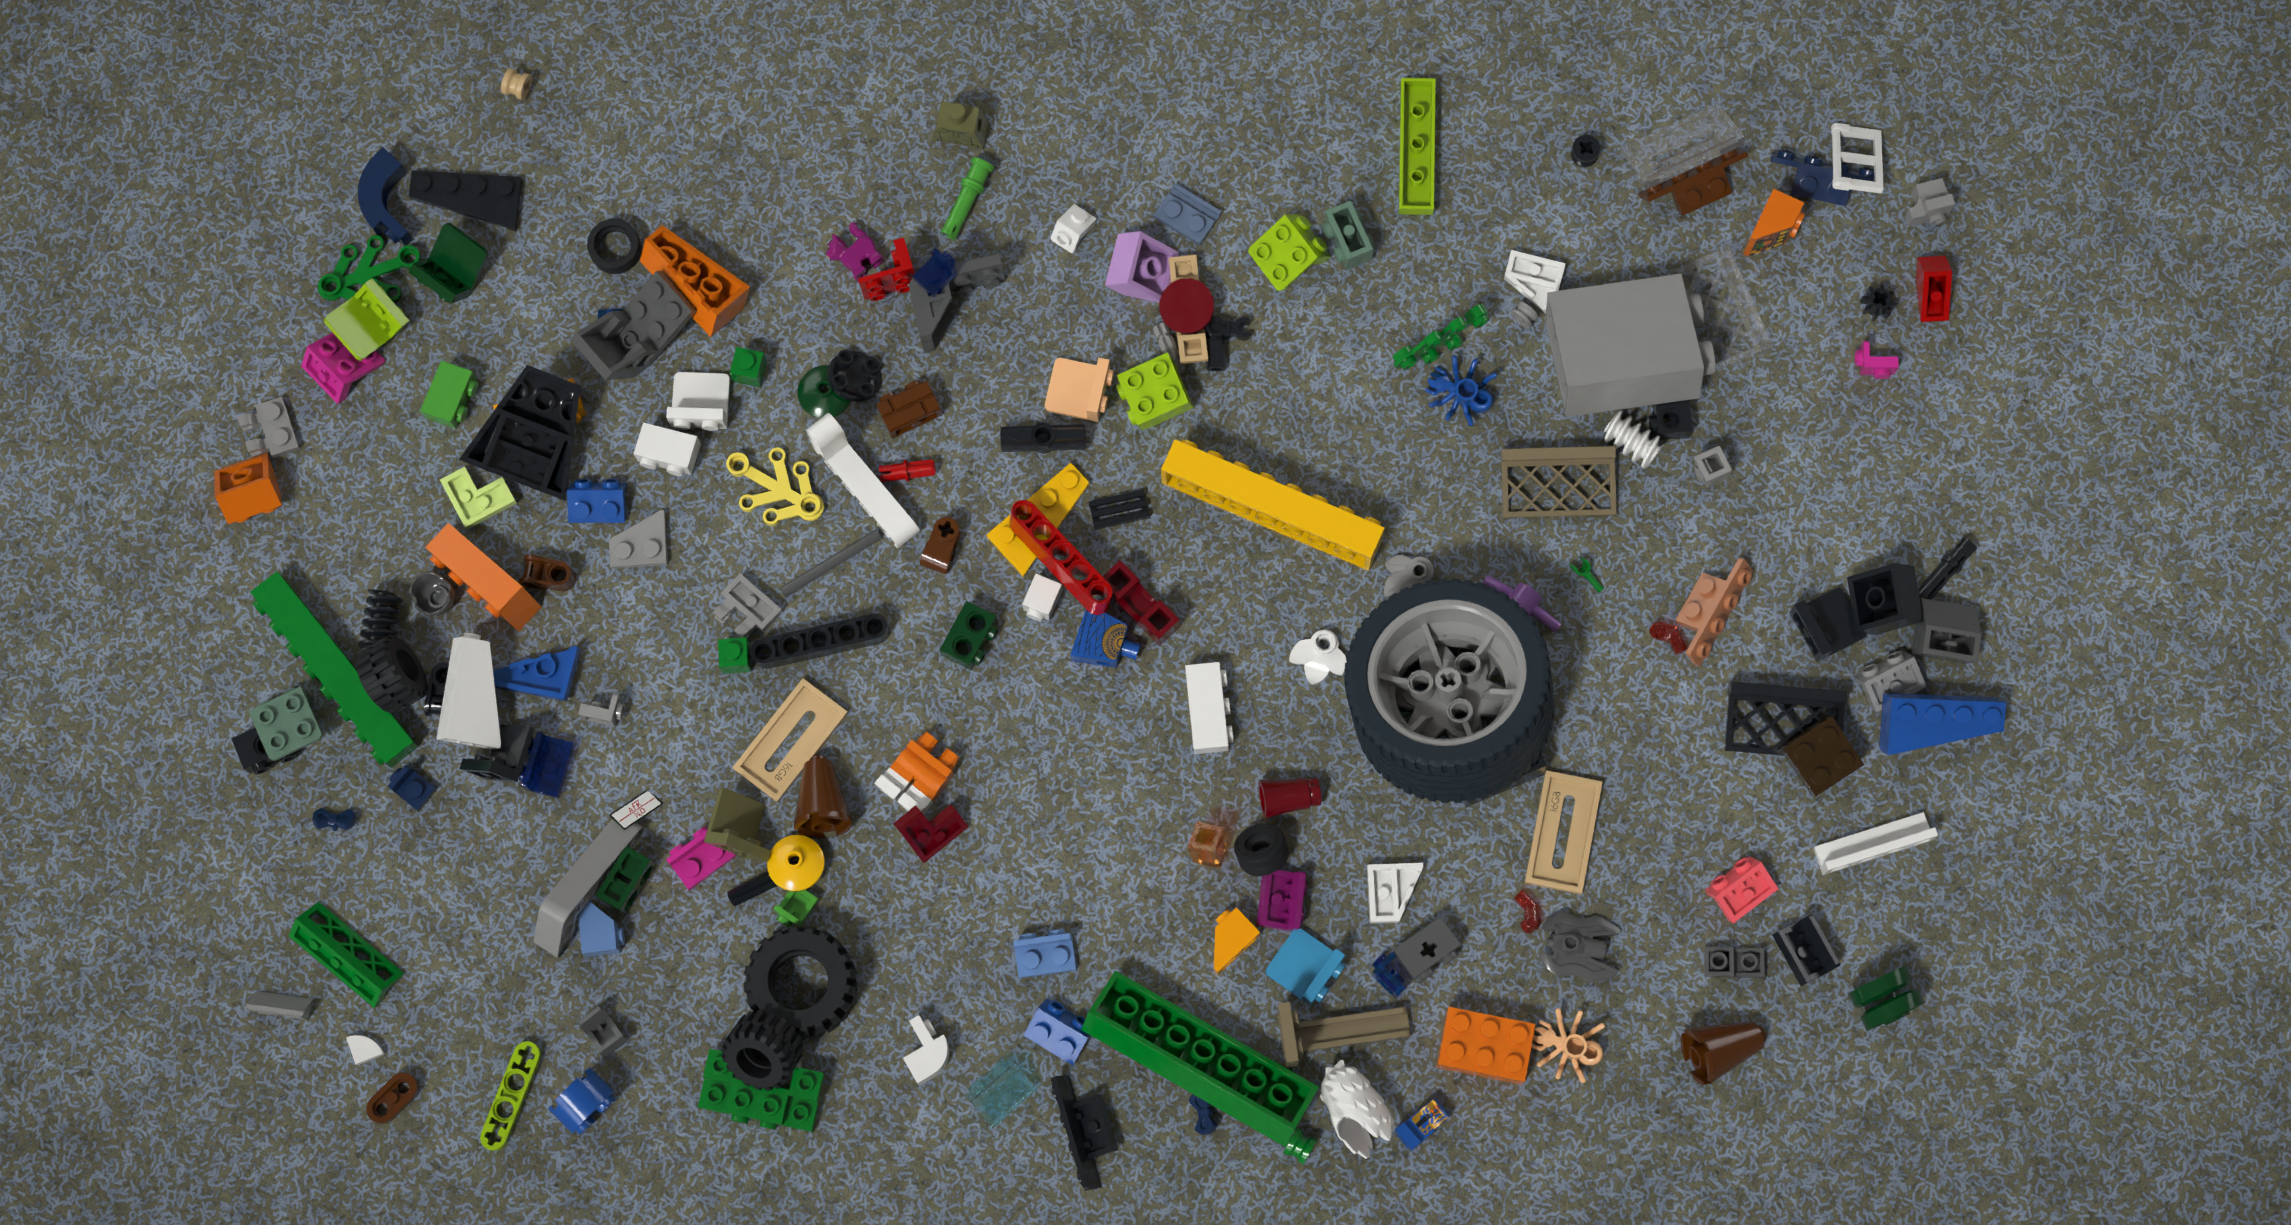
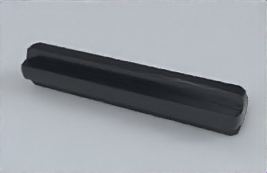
[727,857,799,906]

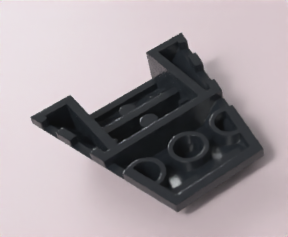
[459,365,580,501]

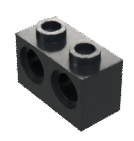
[1649,400,1692,440]

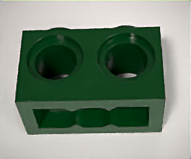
[939,601,1000,671]
[596,846,656,915]

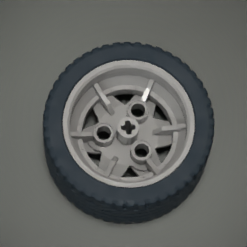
[1344,579,1555,803]

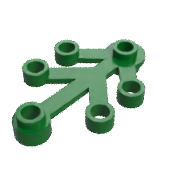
[317,235,422,302]
[1392,304,1490,371]

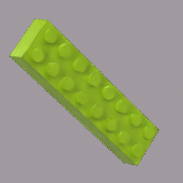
[1398,78,1436,215]

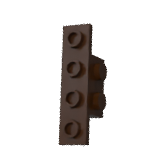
[1638,147,1748,216]

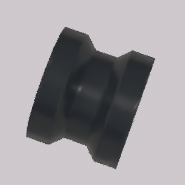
[1571,135,1600,168]

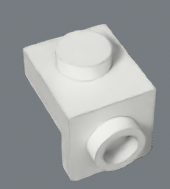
[1051,204,1097,253]

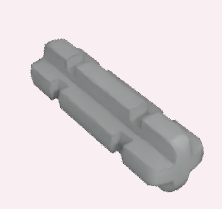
[1153,322,1185,374]

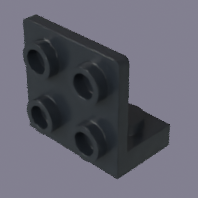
[1789,587,1867,662]
[459,724,534,782]

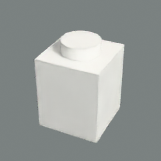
[1022,574,1063,622]

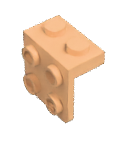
[1045,358,1114,422]

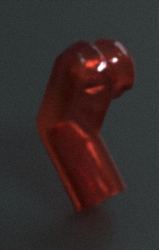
[1649,621,1688,655]
[1513,889,1541,934]

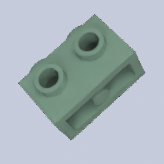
[1322,200,1375,270]

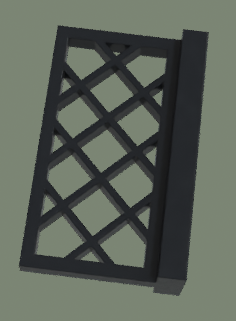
[1724,682,1847,756]

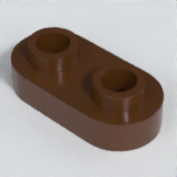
[366,1073,419,1124]

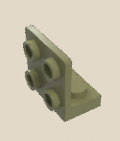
[704,788,771,862]

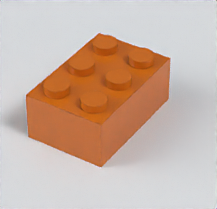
[1436,1007,1535,1085]

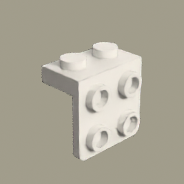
[666,372,730,431]

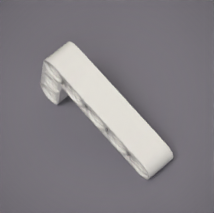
[806,413,920,548]

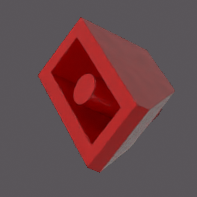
[1916,256,1952,322]

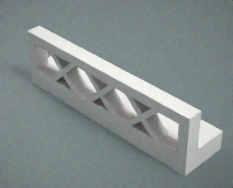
[1813,812,1938,875]

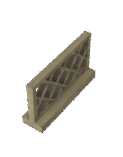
[1500,446,1617,518]

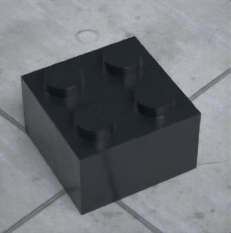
[1847,563,1923,635]

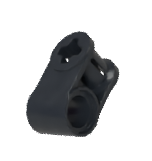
[424,662,449,717]

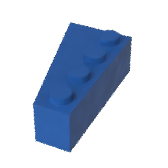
[1879,693,2006,755]

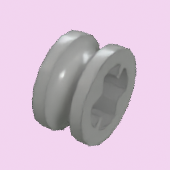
[1510,302,1538,329]

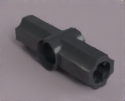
[1000,422,1086,454]

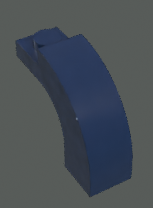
[358,147,414,246]

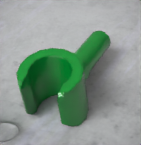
[1569,556,1604,593]

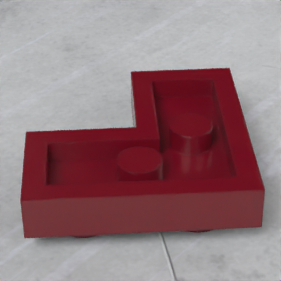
[893,804,968,863]

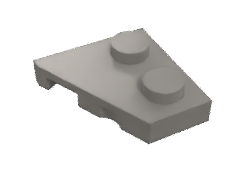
[609,510,668,569]

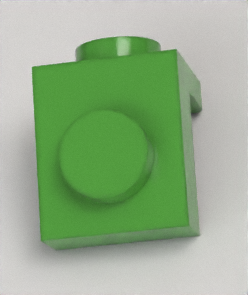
[773,890,819,928]

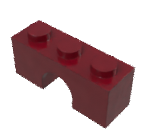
[1102,560,1180,646]

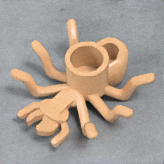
[1531,1008,1605,1083]

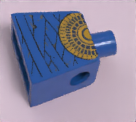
[1070,610,1141,668]

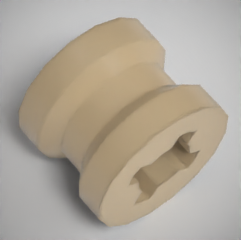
[501,68,532,100]

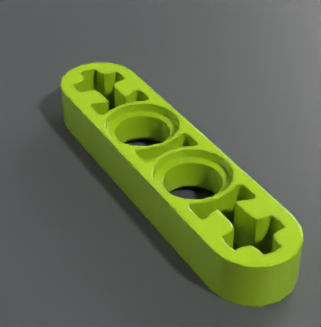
[480,1041,542,1151]

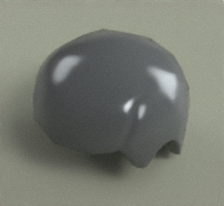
[409,571,455,616]

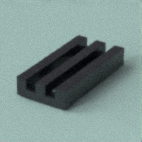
[1088,490,1150,530]

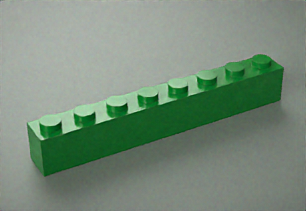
[250,571,418,768]

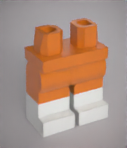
[874,732,960,815]

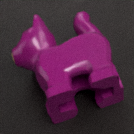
[826,222,885,282]

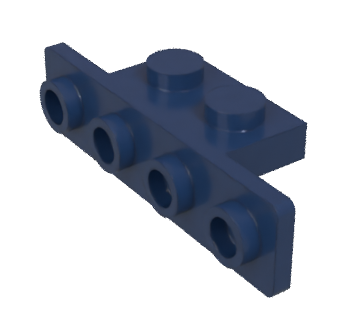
[1770,149,1874,206]

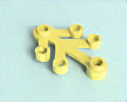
[726,447,824,526]

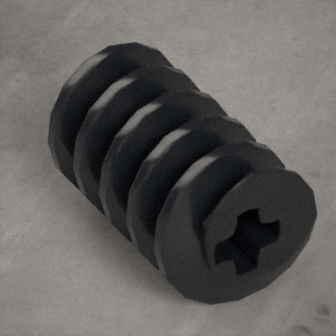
[358,589,403,648]

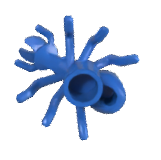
[1425,355,1497,426]

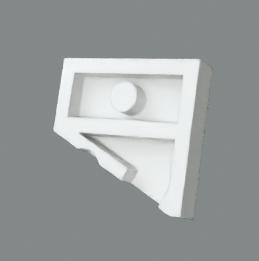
[1504,250,1566,313]
[1367,863,1423,924]

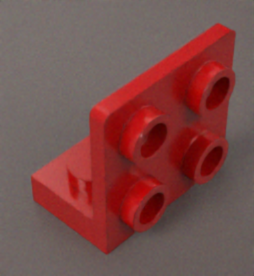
[858,237,915,301]

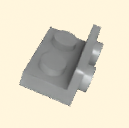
[1854,651,1927,712]

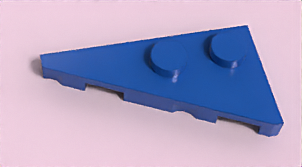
[493,646,581,702]

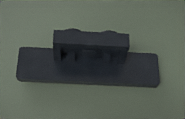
[1051,1075,1119,1191]

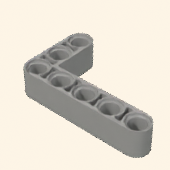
[534,819,644,958]

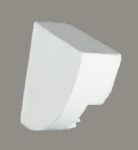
[346,1035,385,1065]

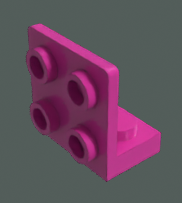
[301,332,385,404]

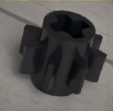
[1860,284,1897,321]

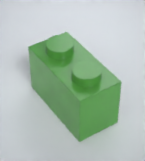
[420,360,478,429]

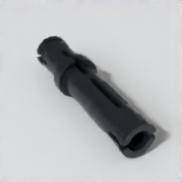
[1918,537,1977,600]

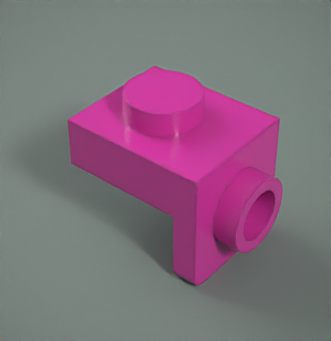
[1855,341,1899,379]

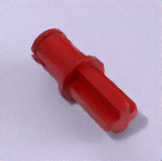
[879,459,936,483]

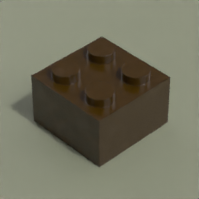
[1779,716,1864,797]

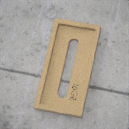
[732,678,848,803]
[1524,770,1603,895]

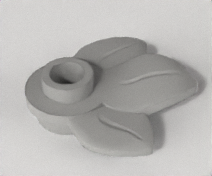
[1384,555,1435,597]

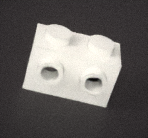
[634,423,701,476]

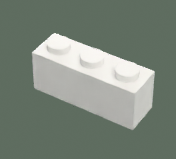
[1185,662,1233,754]

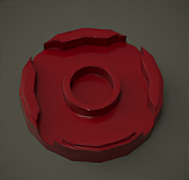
[1159,278,1215,334]

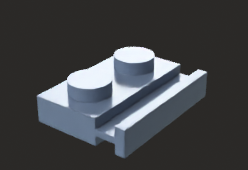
[1153,183,1222,246]

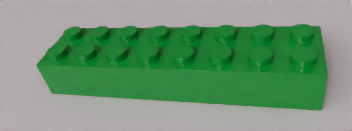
[1081,971,1319,1147]

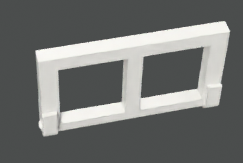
[1831,123,1883,194]

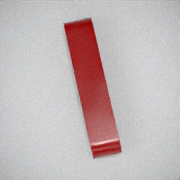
[1009,500,1113,615]

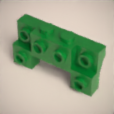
[698,1049,825,1133]

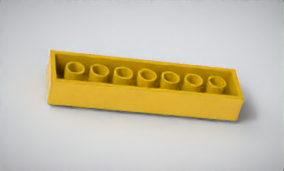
[1161,439,1385,571]

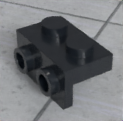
[1772,914,1841,986]

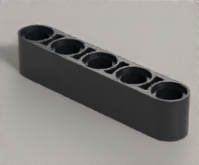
[750,614,889,669]

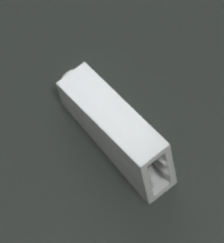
[436,633,501,749]

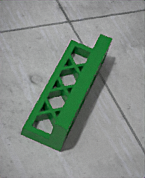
[289,902,404,1008]

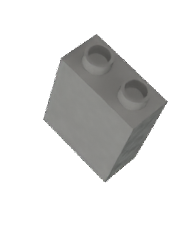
[1545,274,1715,417]

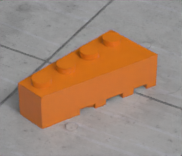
[425,523,541,632]

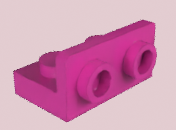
[666,826,736,891]

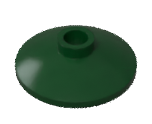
[797,365,851,419]

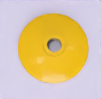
[767,835,825,892]

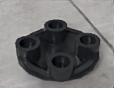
[827,349,881,402]

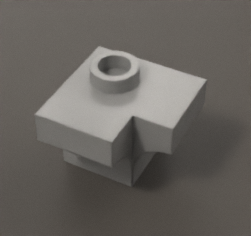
[1905,178,1955,227]

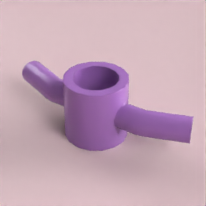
[1483,576,1561,632]

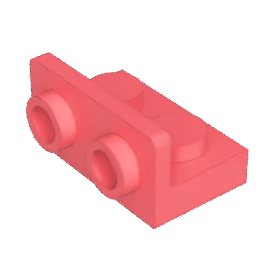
[1705,856,1778,923]

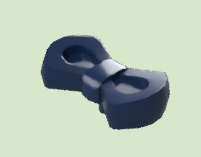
[312,808,356,831]
[1189,1094,1218,1135]

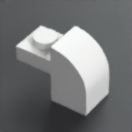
[903,1015,949,1086]

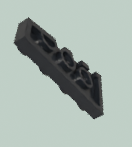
[409,170,522,232]

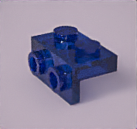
[519,731,575,799]

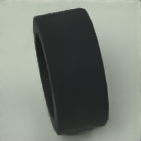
[587,219,642,274]

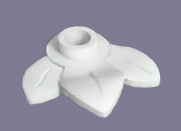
[1289,629,1346,685]

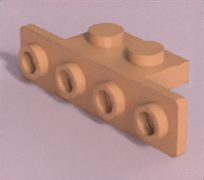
[1675,558,1753,666]

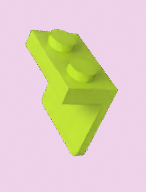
[1248,214,1331,291]
[324,279,409,361]

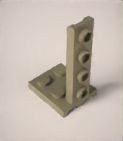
[1277,1002,1411,1069]

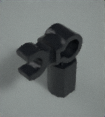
[1206,317,1250,371]

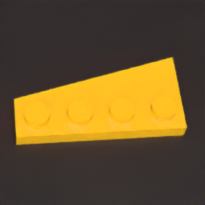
[986,463,1090,578]

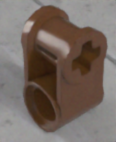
[920,517,960,575]
[518,555,576,591]

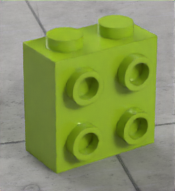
[1116,352,1194,430]

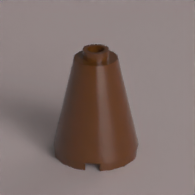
[794,755,852,839]
[1680,1021,1766,1086]

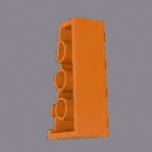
[640,225,750,337]

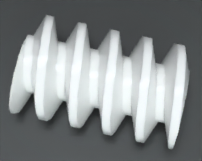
[1603,409,1666,469]

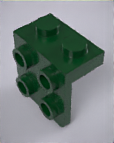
[409,223,488,304]

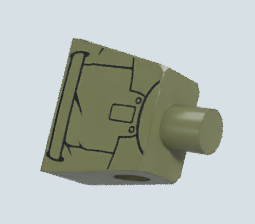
[932,101,989,149]

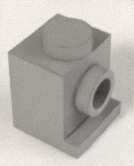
[1693,445,1732,488]

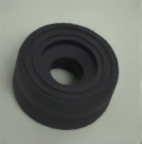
[1234,823,1289,876]

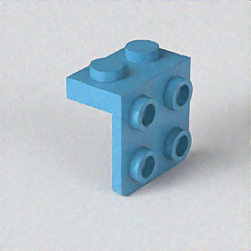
[1266,928,1346,1007]

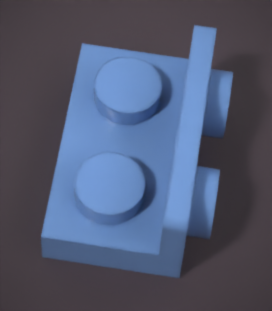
[1013,929,1076,979]

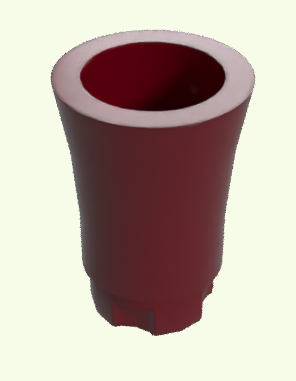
[1258,777,1322,819]

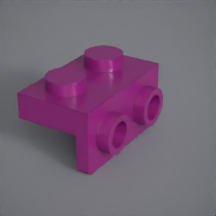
[1256,870,1308,931]

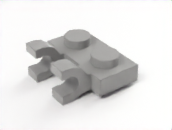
[237,397,300,459]
[713,574,782,639]

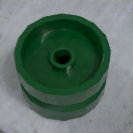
[1848,966,1925,1031]

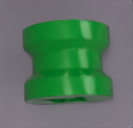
[1283,1128,1317,1165]

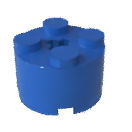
[548,1067,616,1135]

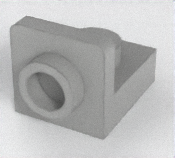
[578,694,625,727]

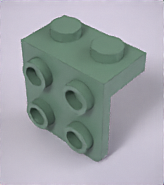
[248,686,323,761]

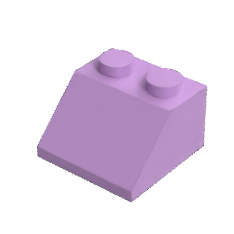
[1105,231,1179,303]

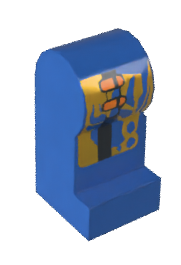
[1394,1098,1451,1152]

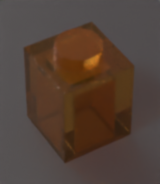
[1187,821,1230,869]

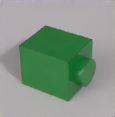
[730,347,767,388]
[718,637,752,674]

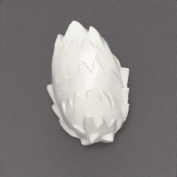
[1320,1059,1395,1159]

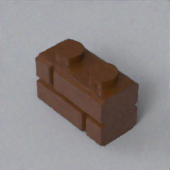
[876,380,942,439]

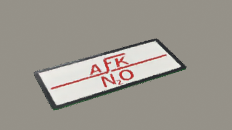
[609,790,663,830]

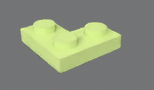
[440,467,517,530]

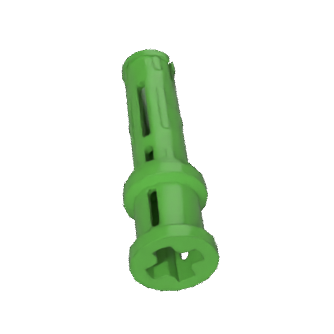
[940,157,995,240]

